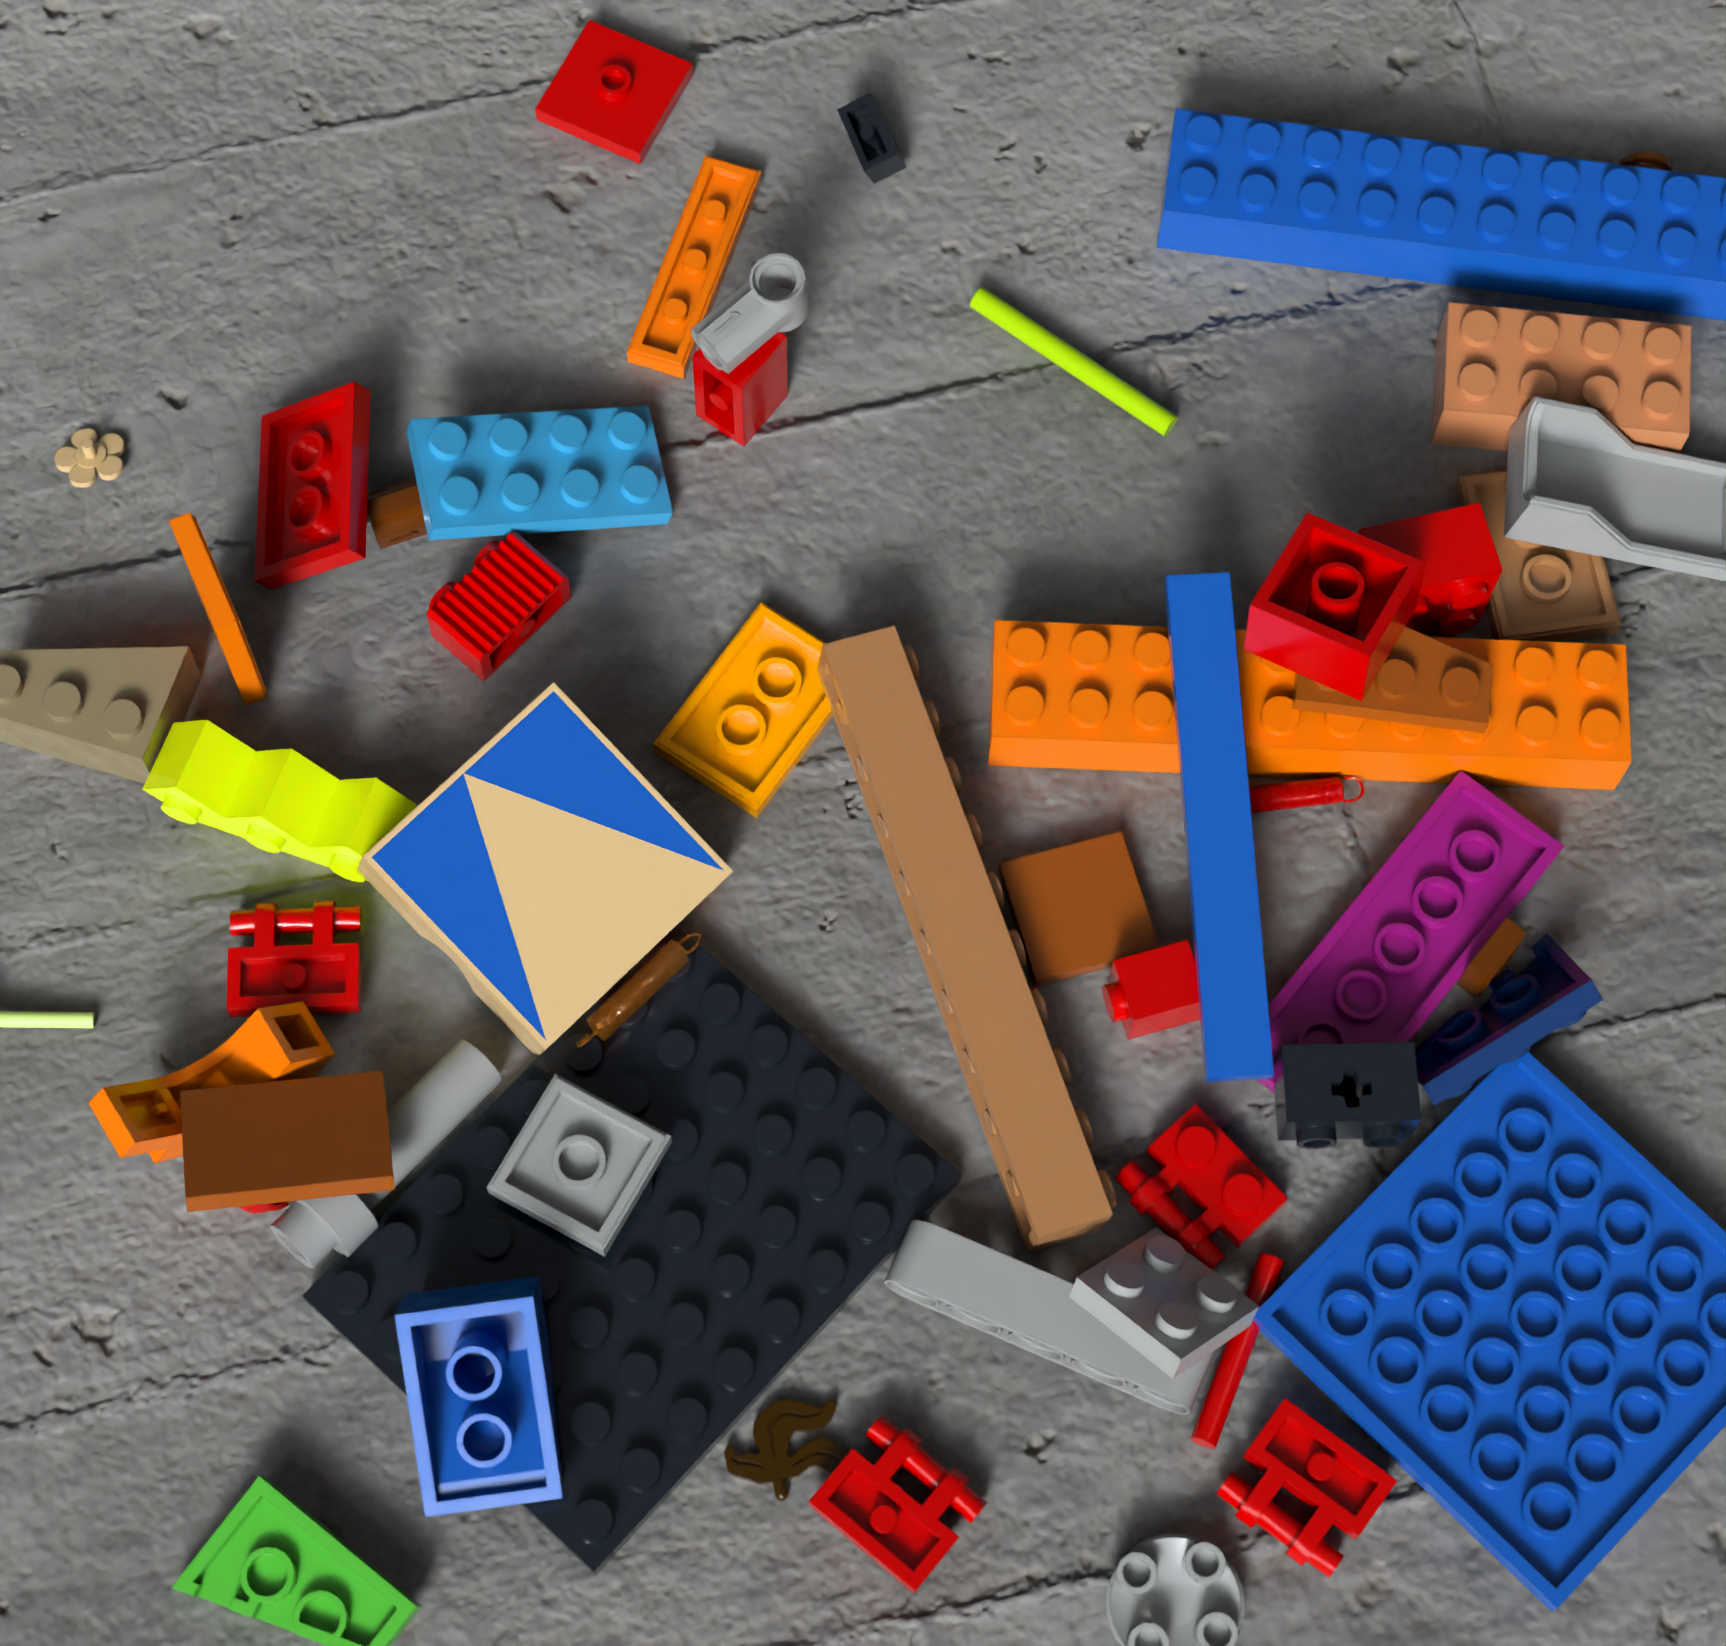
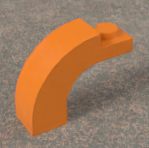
[88,1002,336,1163]

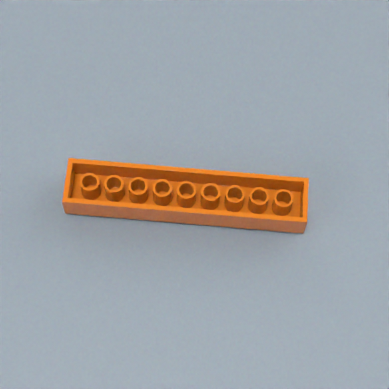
[988,620,1632,790]

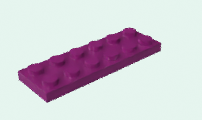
[1257,771,1564,1108]

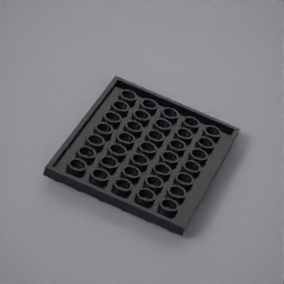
[302,925,961,1576]

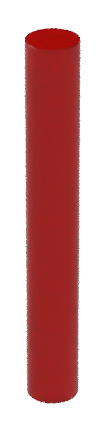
[1190,1253,1285,1449]

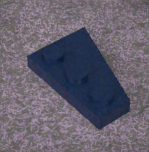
[1415,933,1603,1106]

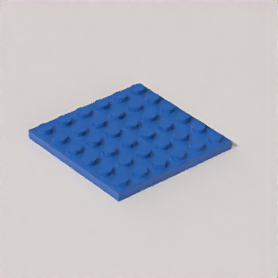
[1253,1052,1726,1612]

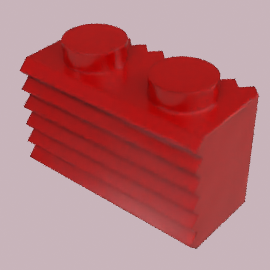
[426,531,572,681]

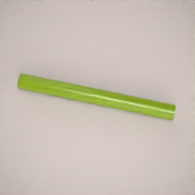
[970,287,1178,437]

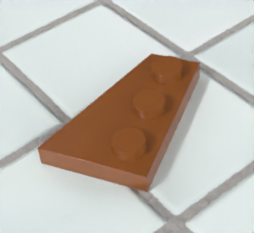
[1292,627,1493,733]

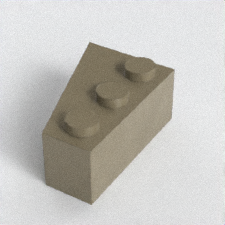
[0,646,202,784]

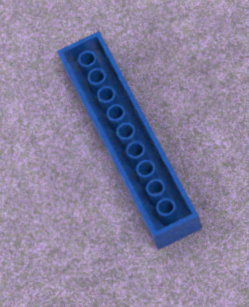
[1156,109,1726,321]

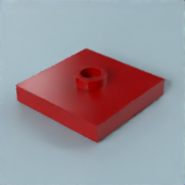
[535,20,693,164]

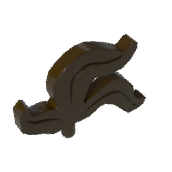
[724,1399,847,1501]

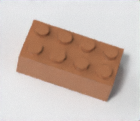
[1431,302,1691,453]

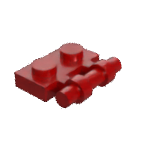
[226,900,363,1018]
[1115,1104,1288,1270]
[1216,1398,1397,1578]
[808,1415,988,1594]

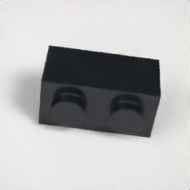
[837,93,906,184]

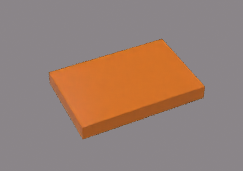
[168,512,267,706]

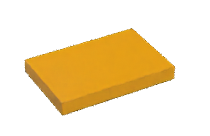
[653,602,833,818]

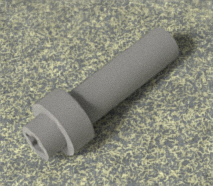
[270,1039,502,1269]

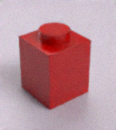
[1102,940,1200,1040]

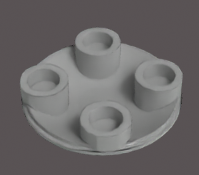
[1106,1534,1244,1646]

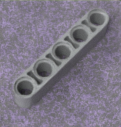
[884,1220,1214,1415]

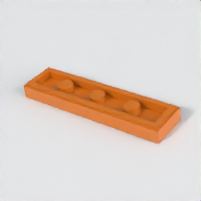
[627,155,761,379]

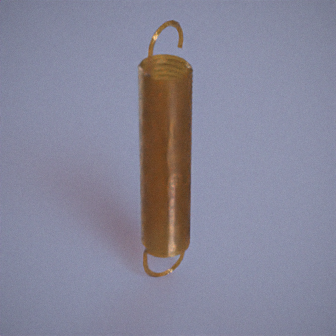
[576,933,701,1048]

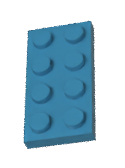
[407,406,673,540]

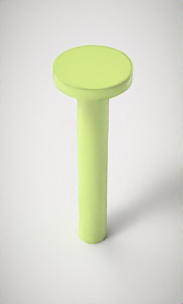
[0,1011,95,1028]

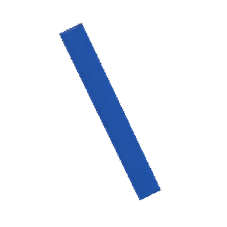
[1164,572,1274,1082]

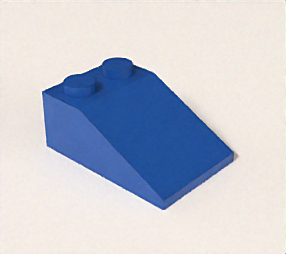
[395,1276,564,1517]

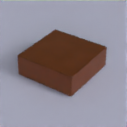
[1457,917,1525,998]

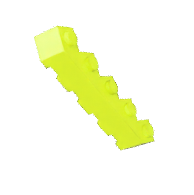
[142,720,418,882]

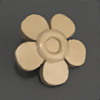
[54,428,125,488]

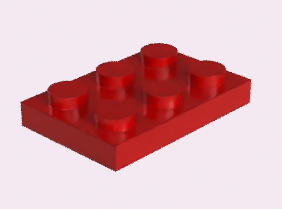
[254,381,371,590]

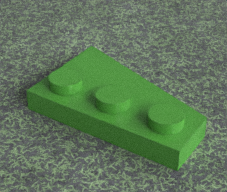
[171,1476,422,1646]

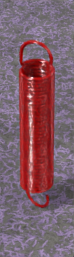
[1249,776,1364,814]

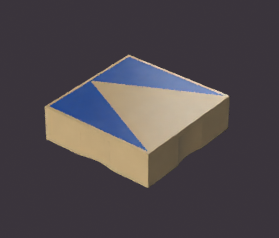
[357,682,733,1058]

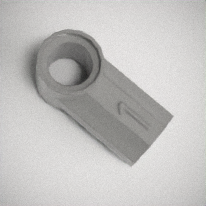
[691,253,809,374]

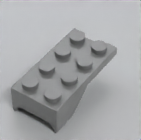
[1504,396,1726,581]

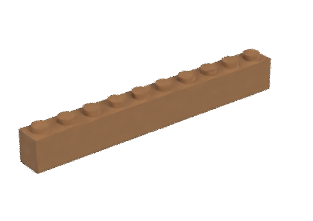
[817,625,1116,1254]

